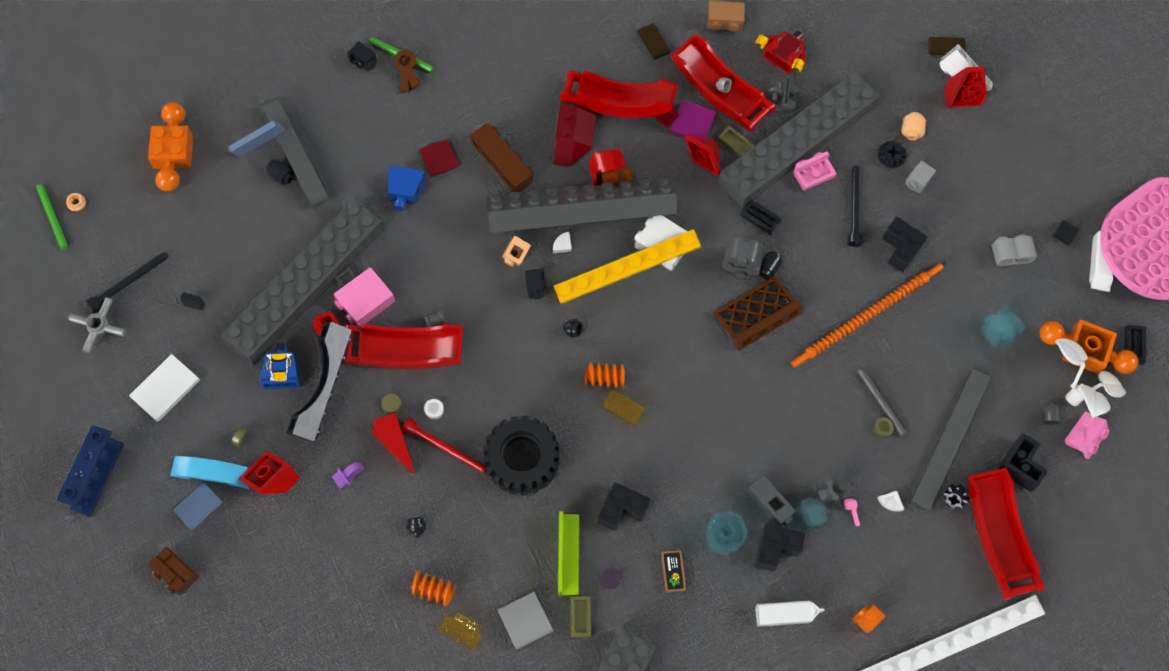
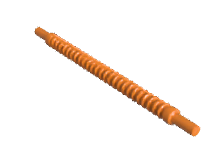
[791,263,944,368]

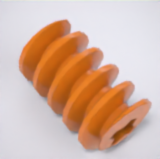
[585,362,625,388]
[411,570,457,607]

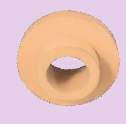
[66,193,86,211]

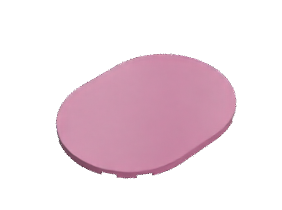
[1100,177,1169,300]

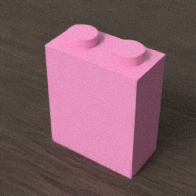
[334,267,395,326]

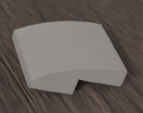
[497,592,553,650]

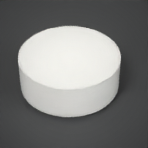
[424,399,444,419]

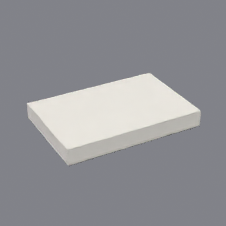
[129,354,200,422]

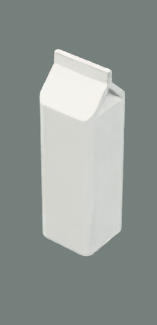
[1089,231,1113,292]
[755,601,824,627]

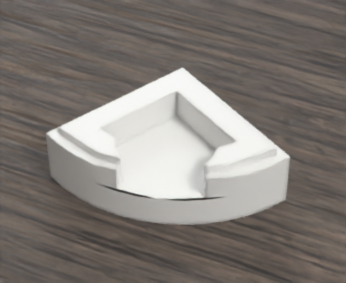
[553,232,572,253]
[877,491,904,512]

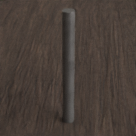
[857,368,907,436]

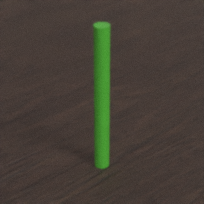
[369,37,434,73]
[36,184,68,250]

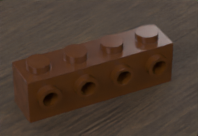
[470,122,534,192]

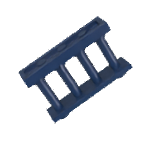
[56,425,124,517]

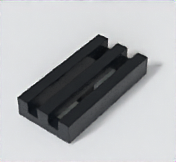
[740,200,782,235]
[1124,324,1146,365]

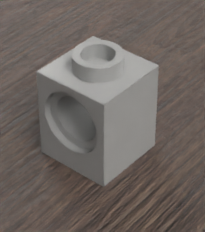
[905,160,936,194]

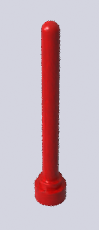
[401,417,487,473]

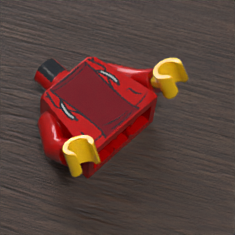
[755,31,806,75]

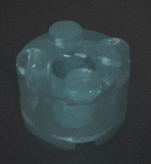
[979,305,1027,350]
[705,511,748,556]

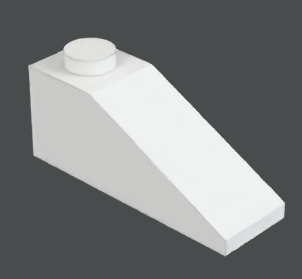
[940,44,993,91]

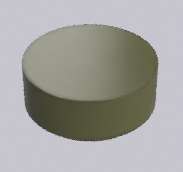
[381,394,402,414]
[873,417,894,438]
[231,426,249,447]

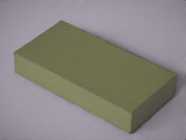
[717,126,756,158]
[570,596,591,638]

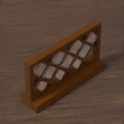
[713,276,802,351]

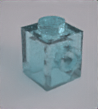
[797,497,828,531]

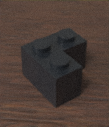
[882,216,928,273]
[997,433,1048,492]
[597,482,651,531]
[754,523,806,572]

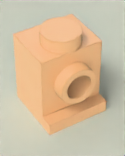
[502,236,531,267]

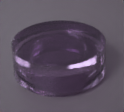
[601,568,622,589]

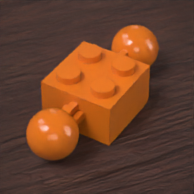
[148,102,193,192]
[1039,319,1139,374]

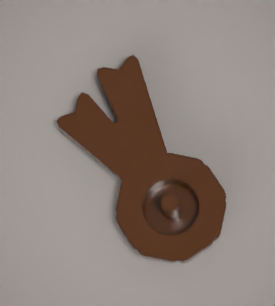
[394,49,421,93]

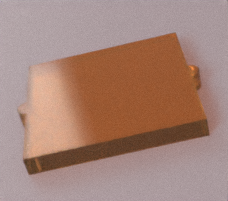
[601,166,634,184]

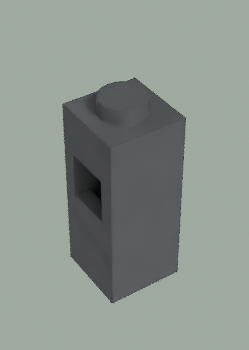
[747,475,796,527]

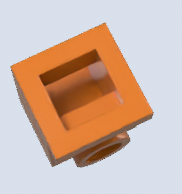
[852,604,885,634]

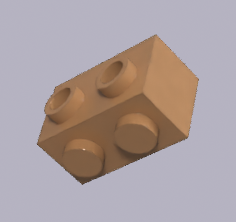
[707,1,744,31]

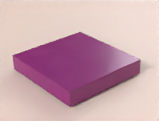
[670,100,716,138]

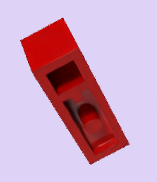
[371,413,414,473]

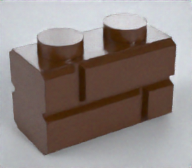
[149,547,199,595]

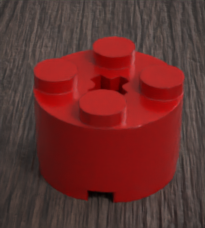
[589,148,629,186]

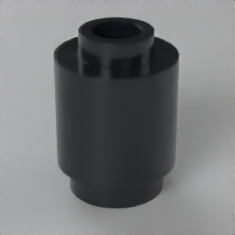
[266,159,294,185]
[759,251,783,280]

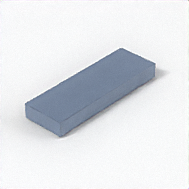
[229,121,285,157]

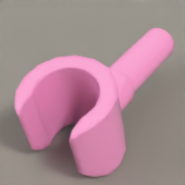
[844,499,860,526]

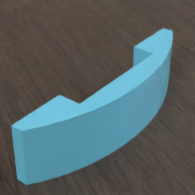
[170,456,249,489]

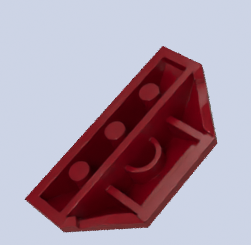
[554,101,595,167]

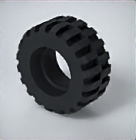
[484,416,560,495]

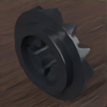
[878,141,907,168]

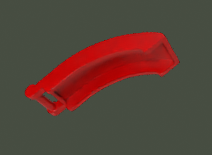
[671,34,776,132]
[560,70,678,118]
[342,324,463,369]
[968,468,1045,600]

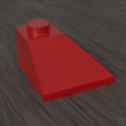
[684,134,720,176]
[239,450,300,495]

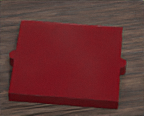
[419,139,459,177]

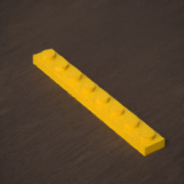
[554,229,701,304]

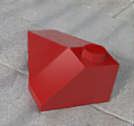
[944,67,987,108]

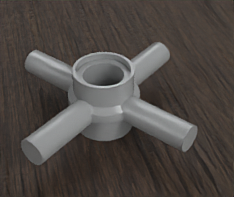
[69,298,126,353]

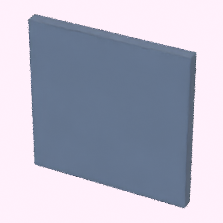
[173,482,223,531]

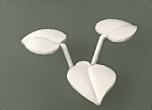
[1054,339,1126,418]

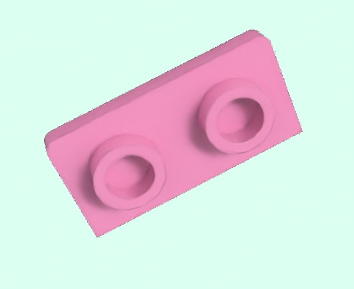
[793,151,837,191]
[1065,411,1109,459]

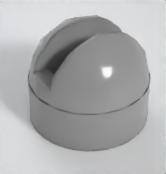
[716,77,732,93]

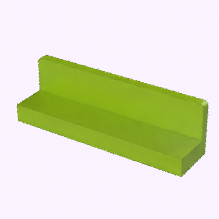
[558,511,579,596]

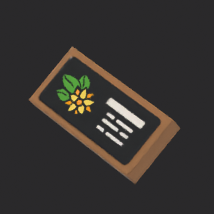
[661,550,686,593]

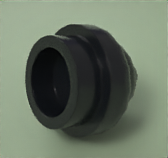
[562,319,583,338]
[406,517,426,538]

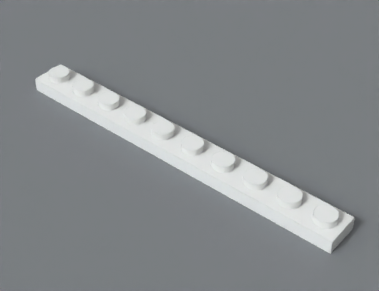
[861,595,1045,671]

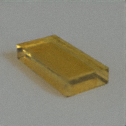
[602,389,645,426]

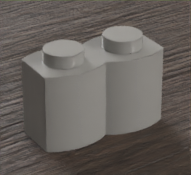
[992,234,1037,266]

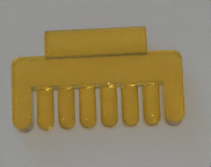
[439,613,482,650]

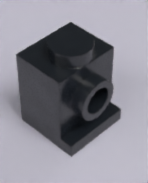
[347,41,377,71]
[525,268,547,300]

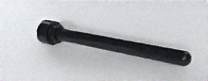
[847,165,863,247]
[86,252,168,313]

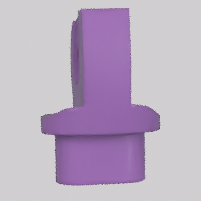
[332,462,365,489]

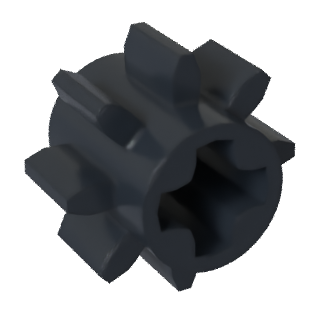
[944,483,970,509]

